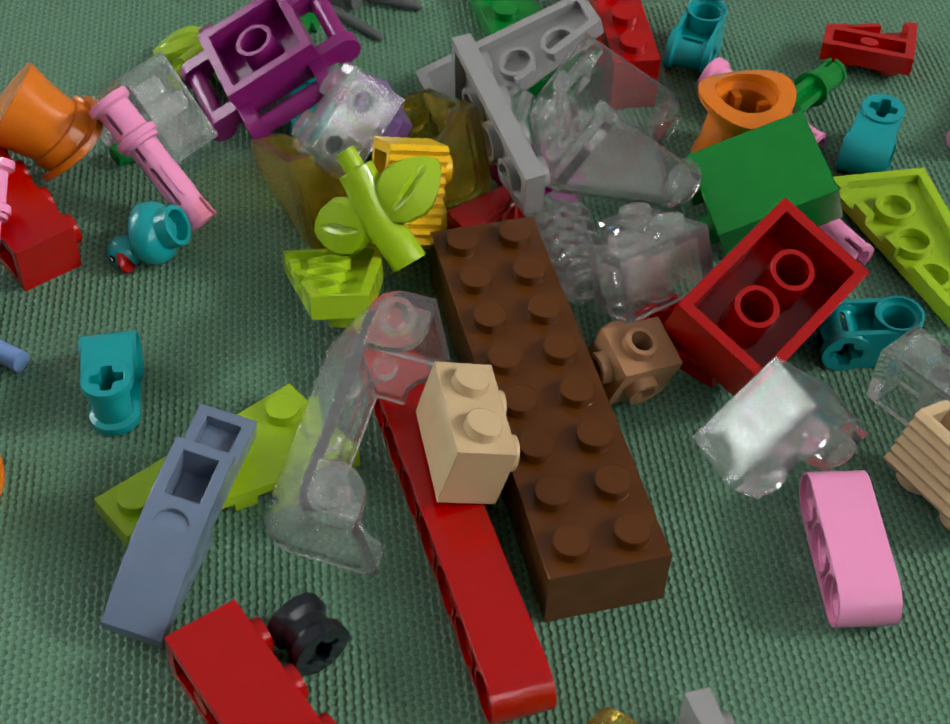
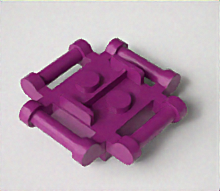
[180,0,361,145]

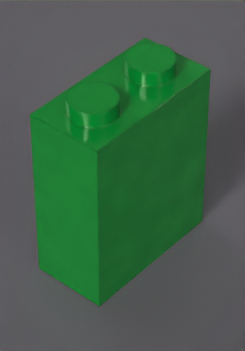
[683,111,843,257]

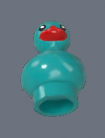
[106,201,191,274]

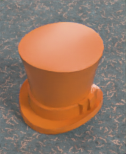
[0,62,104,182]
[691,70,797,153]

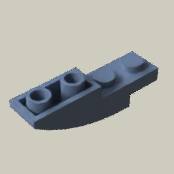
[101,403,257,648]

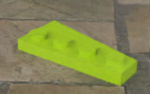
[833,167,950,327]
[282,246,387,328]
[94,383,360,547]

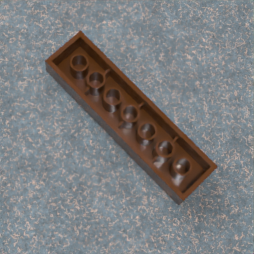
[430,216,672,622]

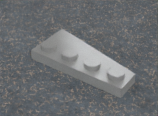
[415,0,604,145]
[452,33,550,215]

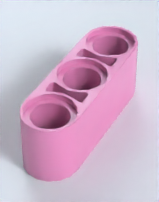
[799,470,903,628]

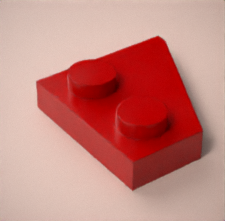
[819,22,918,76]

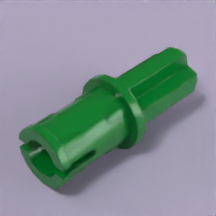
[792,58,846,114]

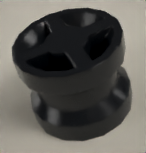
[267,592,349,676]

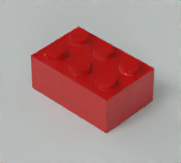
[663,197,870,406]

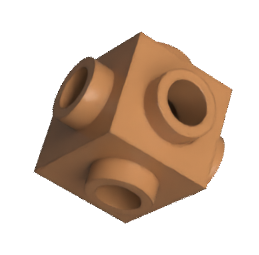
[588,317,683,404]

